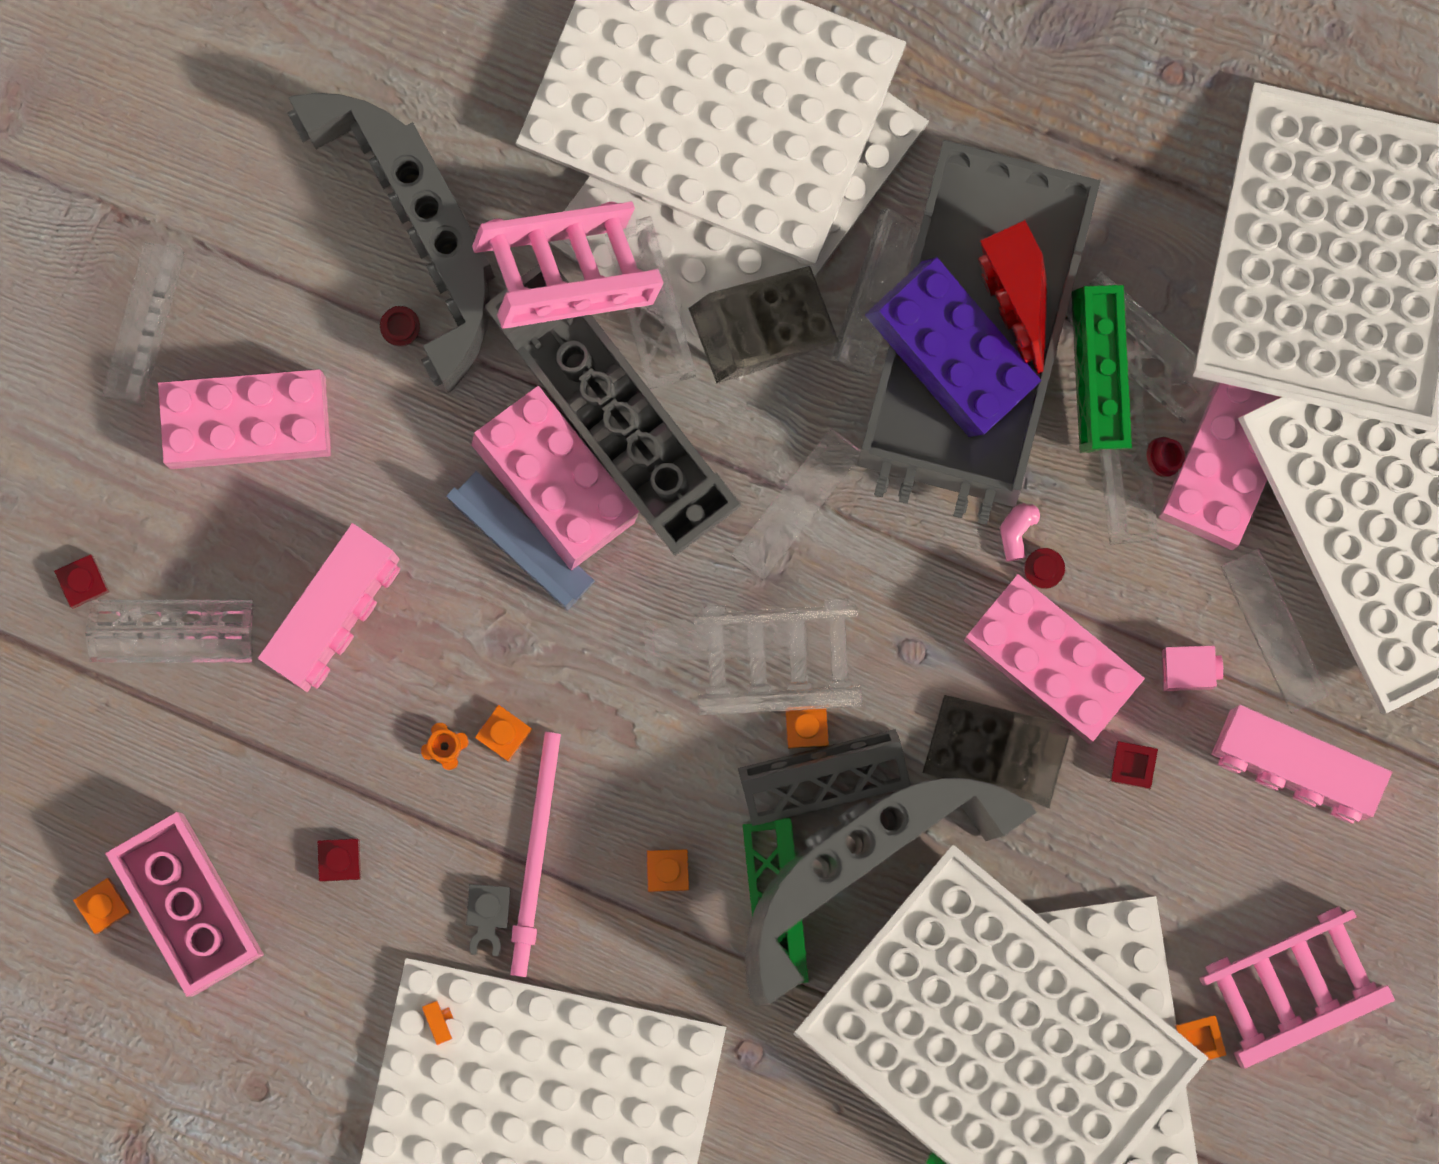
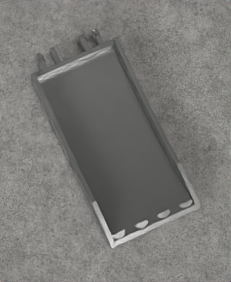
[858,140,1101,525]

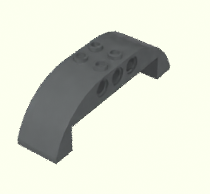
[484,264,742,556]
[745,779,1037,1006]

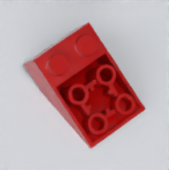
[978,220,1048,373]

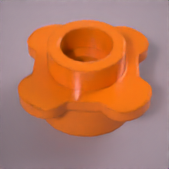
[421,723,469,770]

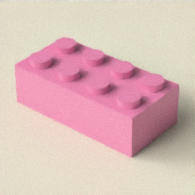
[158,369,331,469]
[1159,382,1281,551]
[471,386,639,571]
[258,523,400,692]
[964,574,1145,744]
[1211,705,1392,824]
[105,812,264,997]

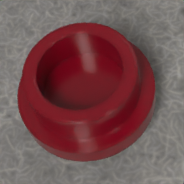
[380,306,420,347]
[1146,436,1185,477]
[1024,548,1065,589]

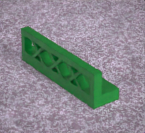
[1071,285,1132,453]
[742,818,809,984]

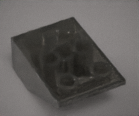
[688,266,839,384]
[922,695,1071,808]

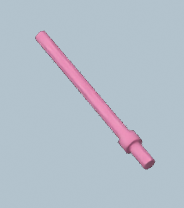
[510,732,561,977]

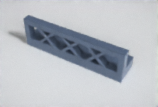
[446,471,595,611]

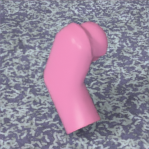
[1000,503,1040,562]

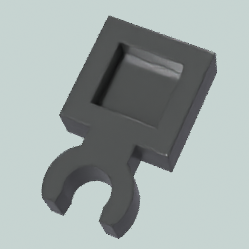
[466,884,511,956]

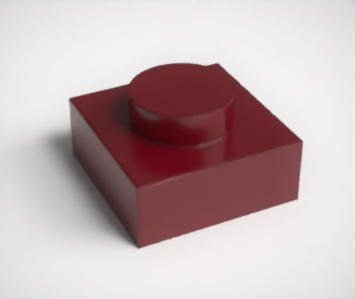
[54,554,110,609]
[1110,741,1158,790]
[317,839,361,882]

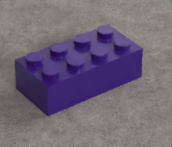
[865,257,1042,437]

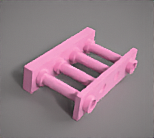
[472,201,663,329]
[1199,906,1395,1069]

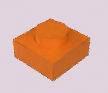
[475,705,532,762]
[785,705,829,749]
[647,849,689,892]
[73,878,132,935]
[422,1000,454,1045]
[1175,1015,1226,1060]

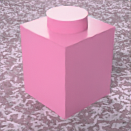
[1162,646,1223,691]

